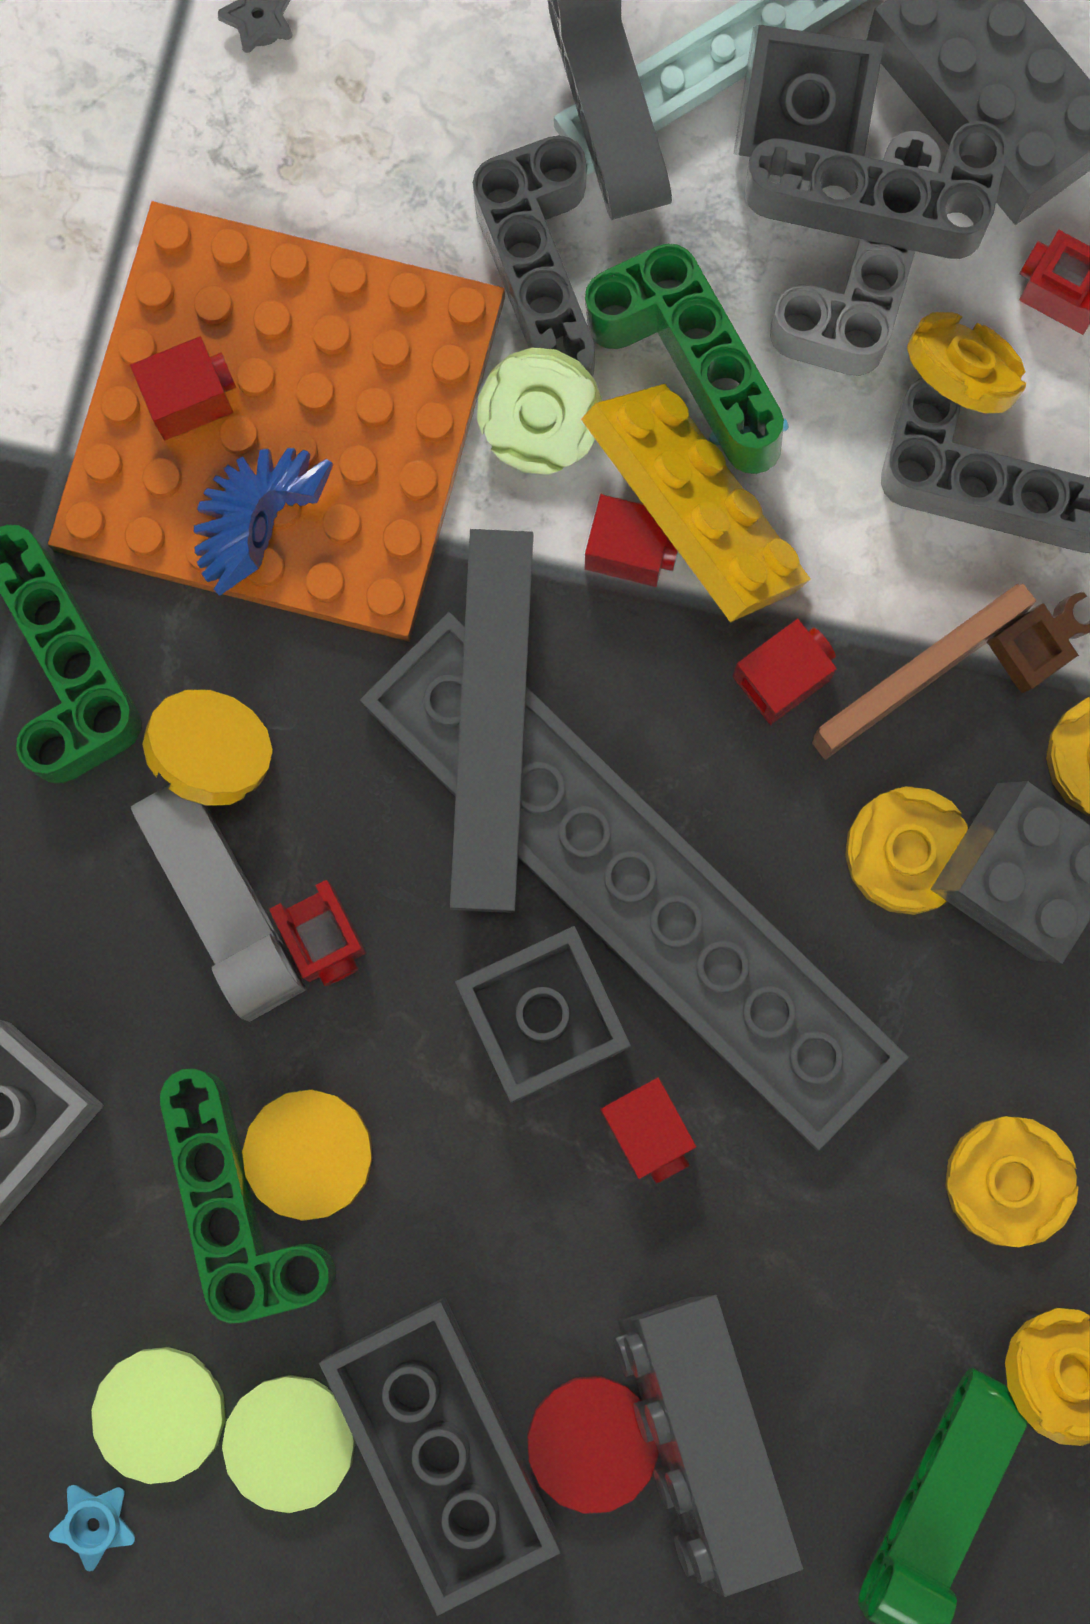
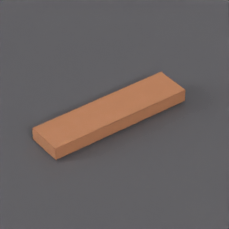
[812,583,1037,760]

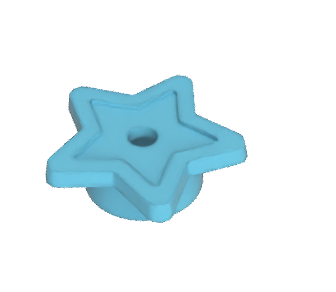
[49,1485,135,1572]

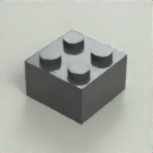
[733,25,884,157]
[930,781,1090,964]
[455,926,631,1104]

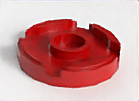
[527,1376,659,1514]

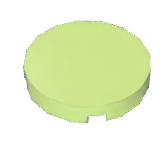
[477,347,602,475]
[91,1347,226,1484]
[222,1375,356,1513]

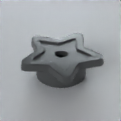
[218,0,293,53]

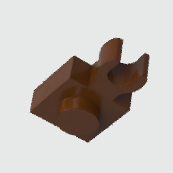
[986,592,1090,693]

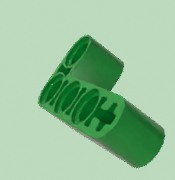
[585,244,784,474]
[0,524,142,783]
[160,1069,335,1324]
[858,1367,1028,1624]

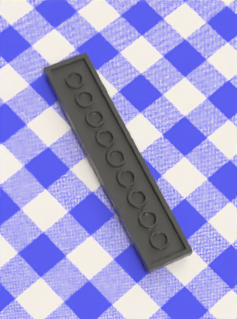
[360,612,909,1151]

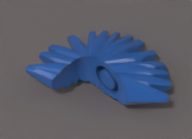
[194,448,333,596]

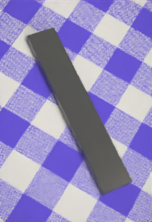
[450,529,534,913]

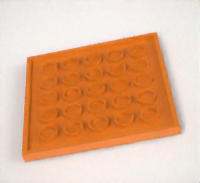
[48,201,505,642]

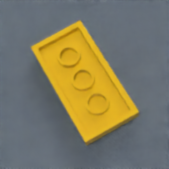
[581,384,811,622]

